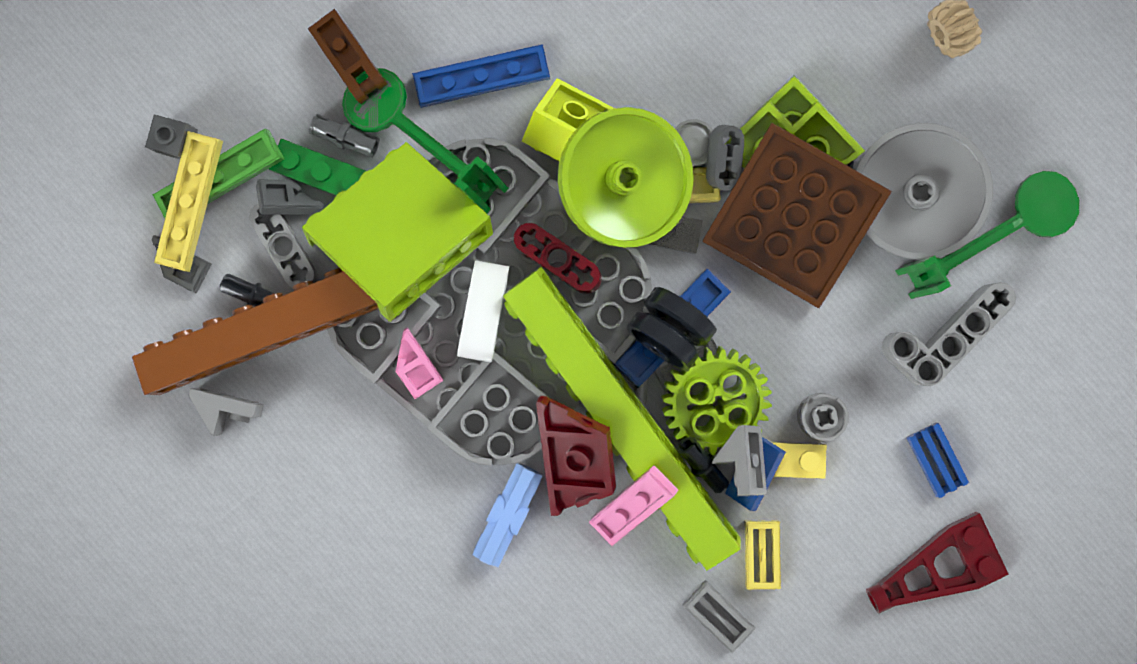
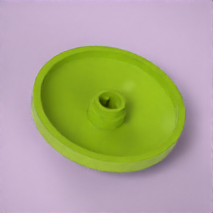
[558,107,693,247]

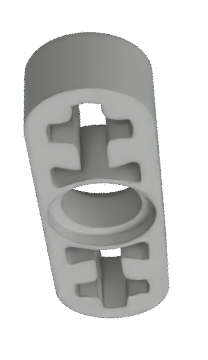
[249,204,317,288]

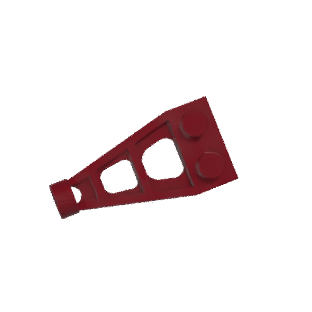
[866,512,1009,614]

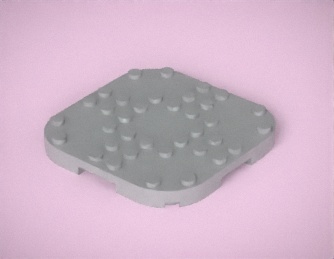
[327,137,652,466]

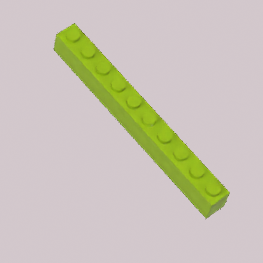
[503,267,741,571]

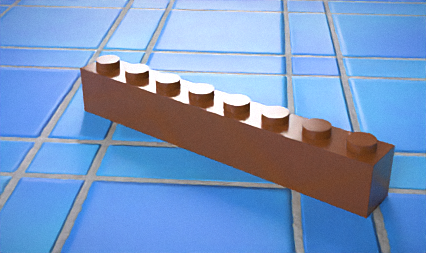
[132,268,379,395]

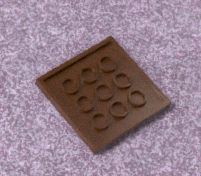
[702,122,892,309]

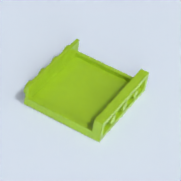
[302,142,493,322]

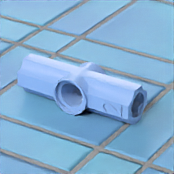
[472,463,543,567]

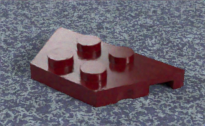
[536,396,616,516]

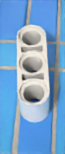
[457,260,509,362]

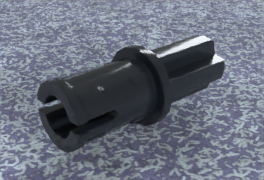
[220,274,276,307]
[677,436,729,493]

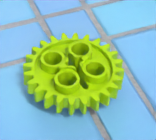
[661,346,772,456]

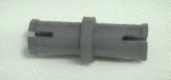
[309,114,380,158]

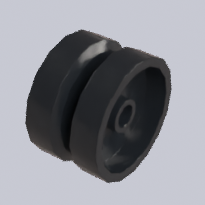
[627,287,717,371]

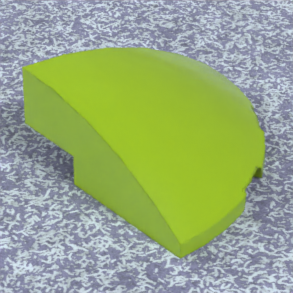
[725,75,865,168]

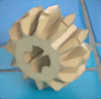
[927,0,982,58]

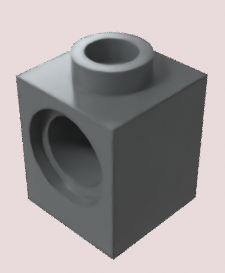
[145,114,198,159]

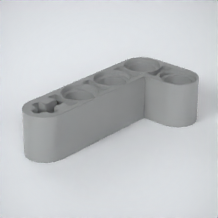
[881,282,1016,386]

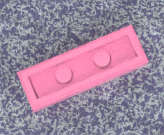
[589,465,678,546]

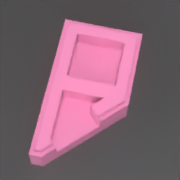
[395,327,443,399]

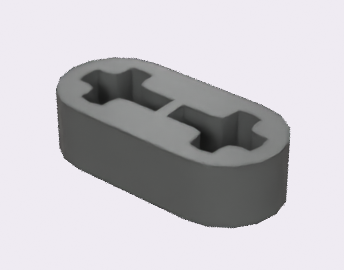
[706,124,744,191]

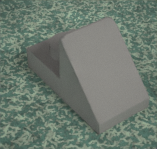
[188,388,264,436]
[712,425,767,496]

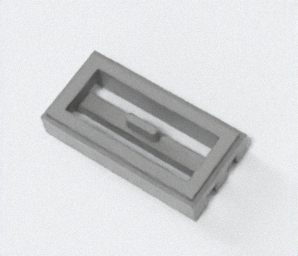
[683,580,756,653]

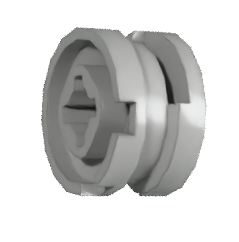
[675,119,713,168]
[797,393,849,441]

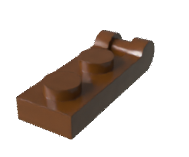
[308,9,388,104]

